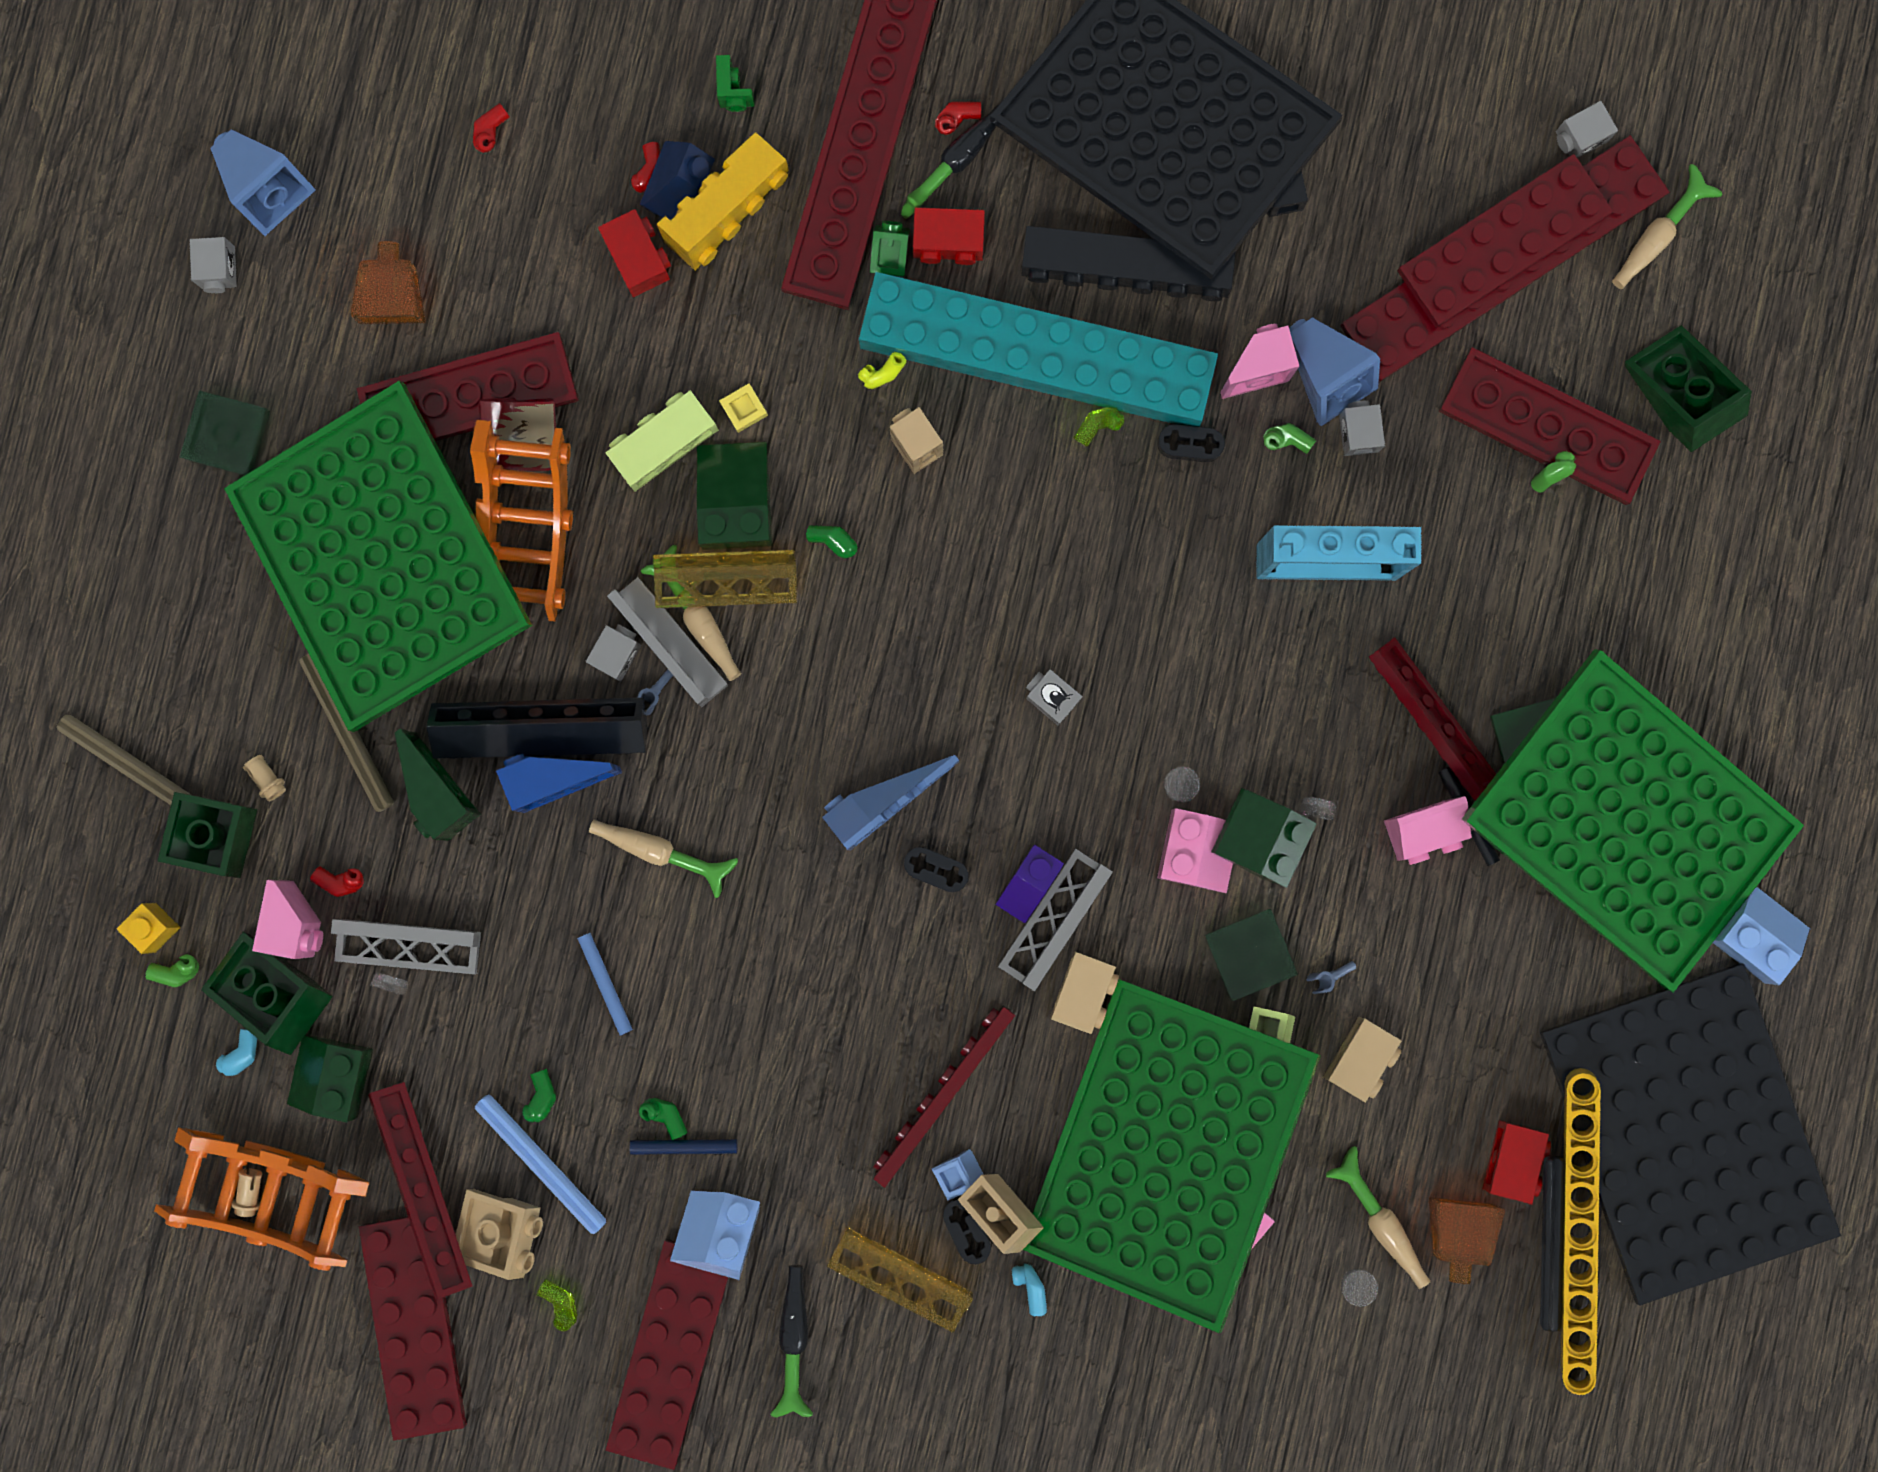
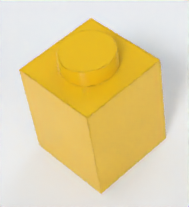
[117,903,181,954]

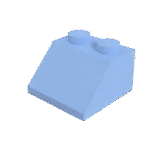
[1713,887,1810,985]
[670,1191,760,1280]

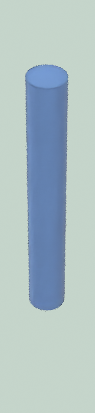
[577,933,633,1035]

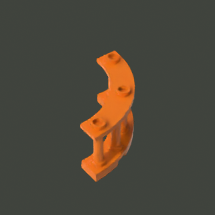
[470,420,573,622]
[154,1127,369,1271]

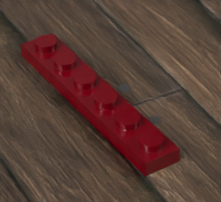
[1369,637,1496,801]
[873,1005,1015,1188]
[368,1082,472,1300]

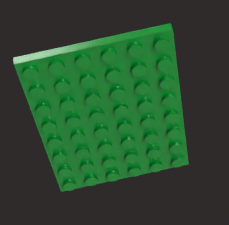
[224,381,533,732]
[1461,649,1804,993]
[1023,979,1321,1333]

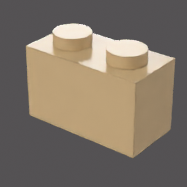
[889,407,943,474]
[1050,951,1119,1034]
[1323,1017,1402,1103]
[958,1174,1044,1254]

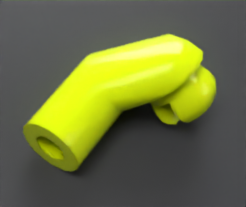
[858,352,906,389]

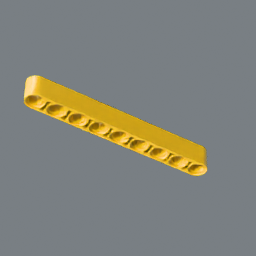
[1561,1068,1601,1395]

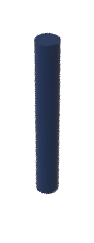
[630,1139,738,1155]

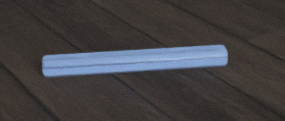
[475,1095,606,1234]

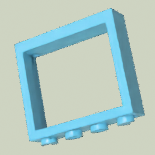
[1256,525,1421,581]

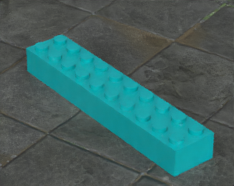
[859,272,1218,427]

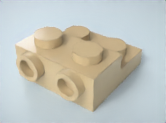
[455,1189,543,1280]

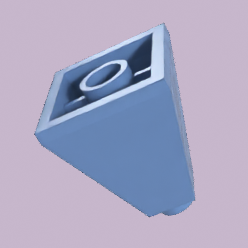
[211,129,316,236]
[1289,318,1380,426]

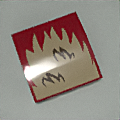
[479,397,556,471]

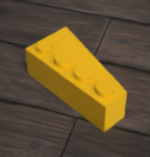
[657,132,789,271]

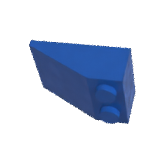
[496,754,622,813]

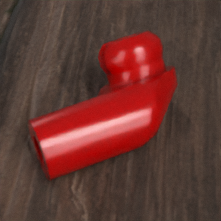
[935,102,981,135]
[473,103,510,153]
[631,142,661,193]
[310,866,364,897]

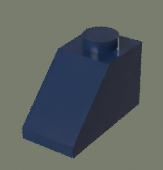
[640,141,715,220]

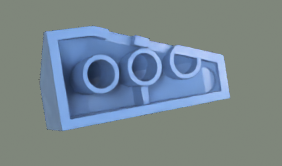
[822,755,959,851]

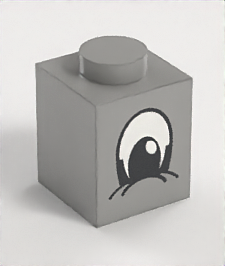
[1556,101,1618,158]
[190,237,237,293]
[1339,400,1385,456]
[586,624,642,682]
[1026,669,1083,726]

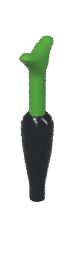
[901,104,999,219]
[770,1265,813,1418]

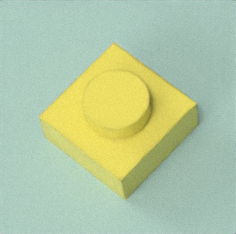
[719,383,768,433]

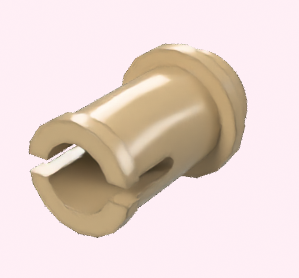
[243,755,286,801]
[231,1168,263,1217]

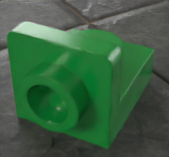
[716,55,755,112]
[870,221,910,276]

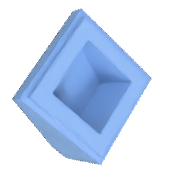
[932,1149,984,1200]

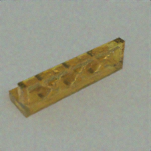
[653,550,797,608]
[827,1227,973,1333]

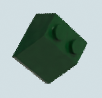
[1211,788,1317,888]
[157,792,257,878]
[287,1034,373,1122]

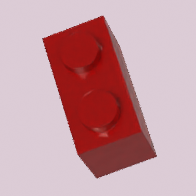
[913,208,985,265]
[598,209,671,298]
[1482,1120,1551,1204]

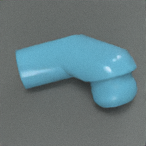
[216,1029,257,1076]
[1011,1263,1047,1316]

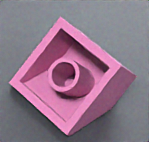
[1220,324,1299,399]
[1384,796,1472,865]
[1157,808,1233,893]
[252,880,323,959]

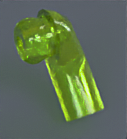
[1073,406,1124,447]
[536,1279,578,1331]

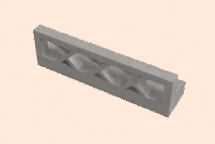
[607,577,728,707]
[998,849,1113,991]
[331,919,481,975]

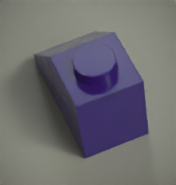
[995,845,1064,923]

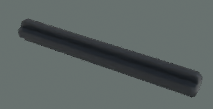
[1540,1156,1565,1331]

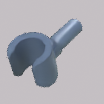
[637,669,673,715]
[1306,961,1356,994]

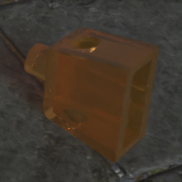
[351,241,425,324]
[1429,1197,1505,1284]

